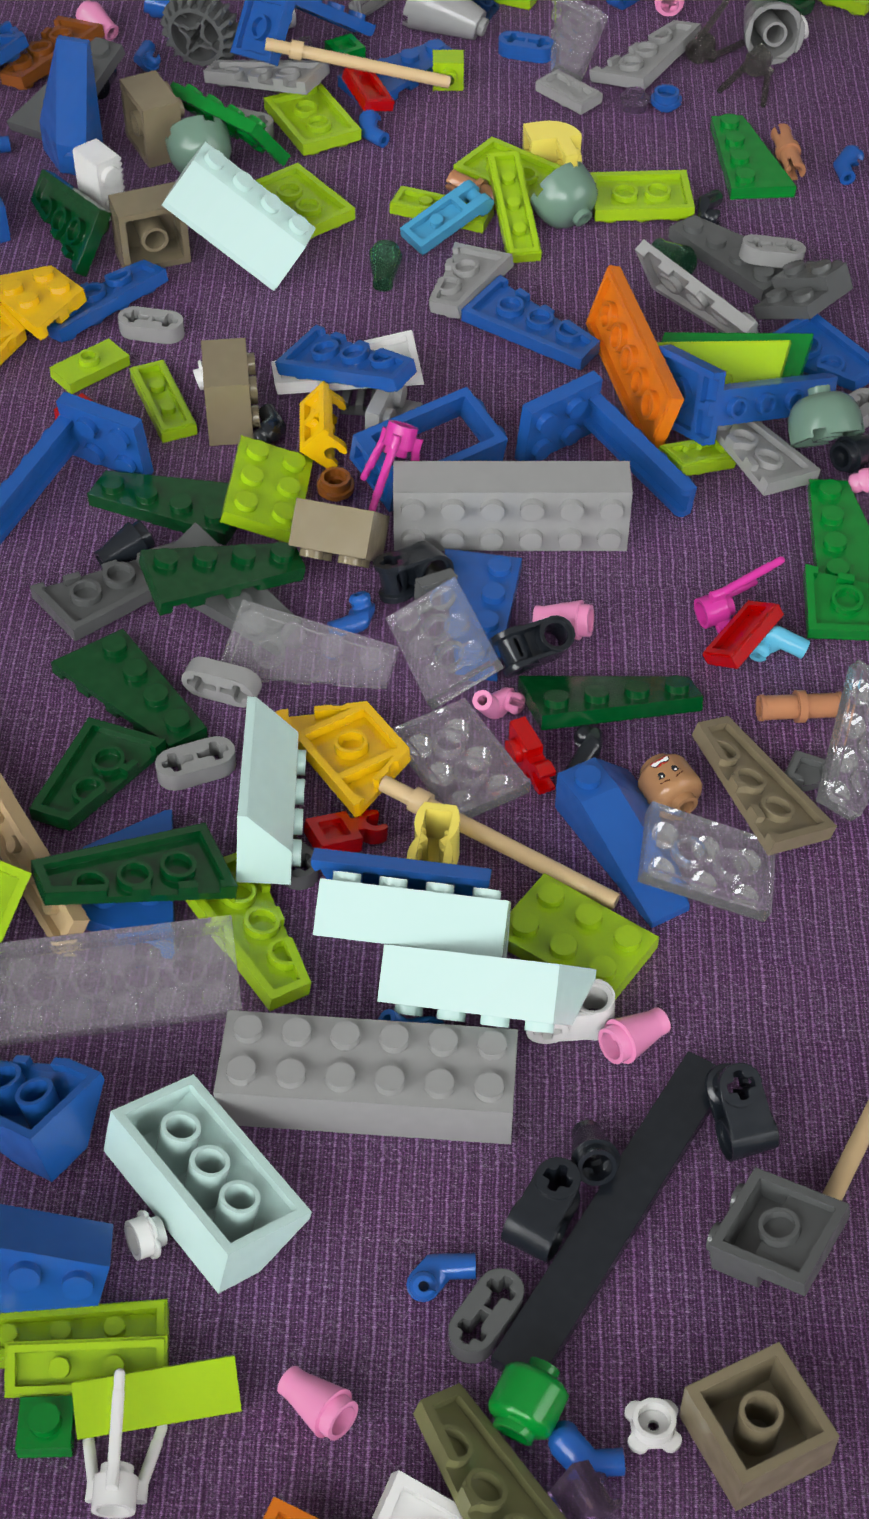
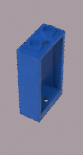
[350,387,508,512]

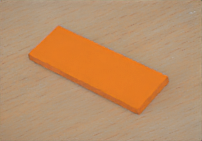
[585,265,684,449]

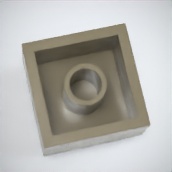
[119,70,185,168]
[108,182,191,268]
[201,338,260,446]
[288,498,390,568]
[679,1342,840,1511]

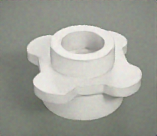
[624,1398,682,1454]

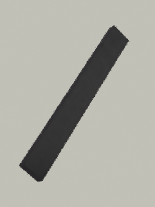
[491,1051,728,1372]

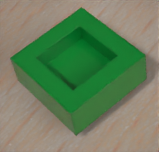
[324,33,366,58]
[15,1395,76,1458]

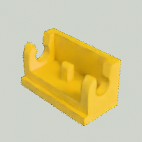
[300,381,347,469]

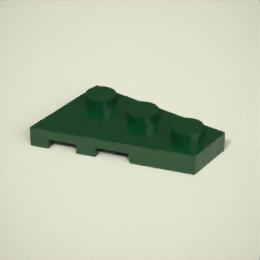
[29,717,167,831]

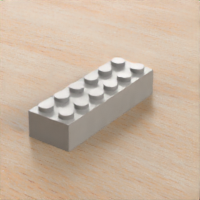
[393,461,633,551]
[213,1010,518,1145]

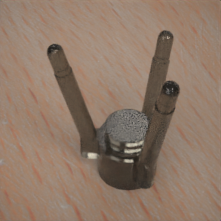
[685,0,745,64]
[717,43,774,108]

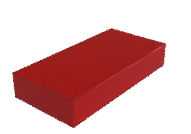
[342,68,395,111]
[702,600,784,669]

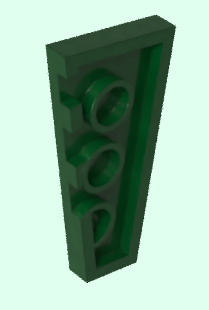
[518,675,704,730]

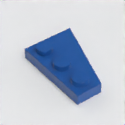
[773,314,869,391]

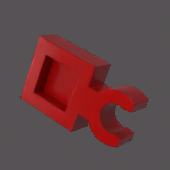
[505,716,556,795]
[304,810,388,852]

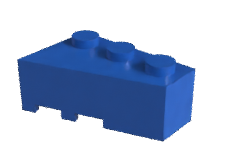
[0,1204,113,1313]

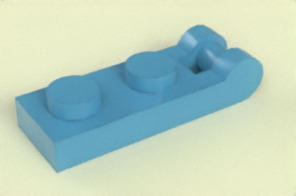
[400,180,494,256]

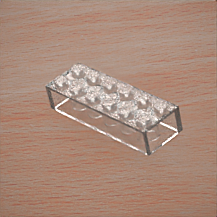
[0,915,242,1046]

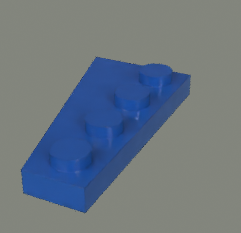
[337,39,453,112]
[47,260,168,343]
[462,275,600,371]
[275,324,417,392]
[444,548,522,682]

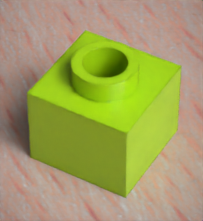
[433,50,464,91]

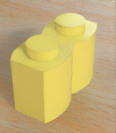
[407,802,460,865]

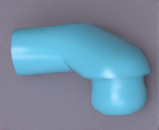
[749,626,810,662]

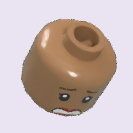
[638,753,703,818]

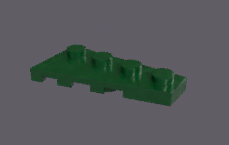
[30,168,112,277]
[87,470,238,545]
[139,542,306,616]
[51,628,208,749]
[31,823,238,906]

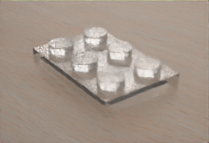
[386,577,504,710]
[392,698,530,818]
[637,801,776,922]

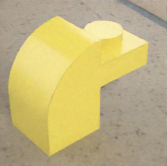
[522,121,582,167]

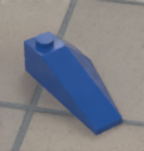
[39,35,103,175]
[555,757,690,928]
[0,1055,105,1182]

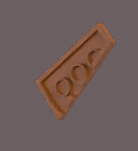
[0,16,105,90]

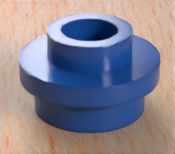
[650,84,682,113]

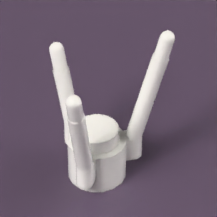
[82,1368,168,1519]

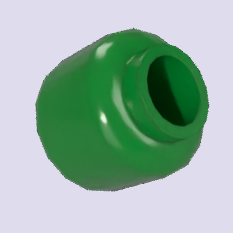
[488,1357,569,1446]

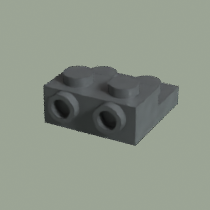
[753,259,853,319]
[706,1167,850,1296]

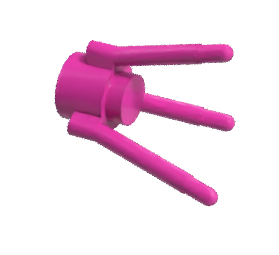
[360,420,423,511]
[694,556,785,633]

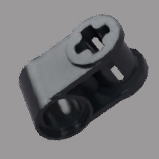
[373,541,454,604]
[490,615,575,678]
[704,1063,779,1162]
[501,1157,581,1263]

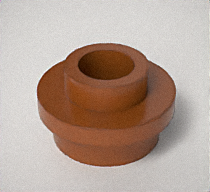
[317,467,355,502]

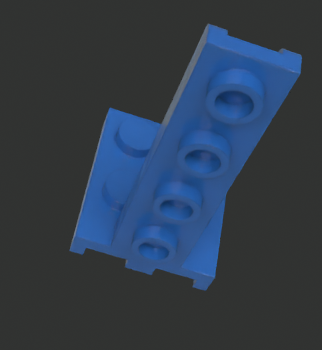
[230,0,376,66]
[659,344,838,446]
[514,370,697,517]
[0,392,154,545]

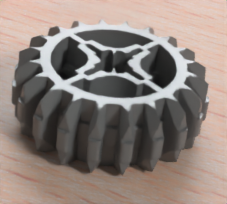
[160,0,238,67]

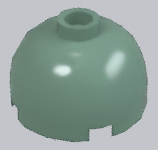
[165,115,232,173]
[531,161,598,229]
[788,385,865,448]

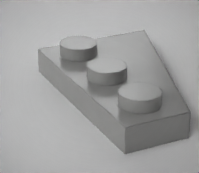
[429,242,514,319]

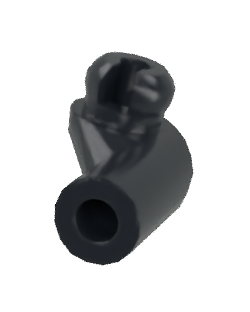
[698,189,723,225]
[253,404,286,444]
[566,725,604,769]

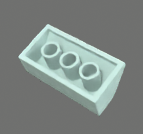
[162,141,316,291]
[236,696,306,885]
[313,871,511,958]
[377,944,597,1033]
[103,1074,312,1294]

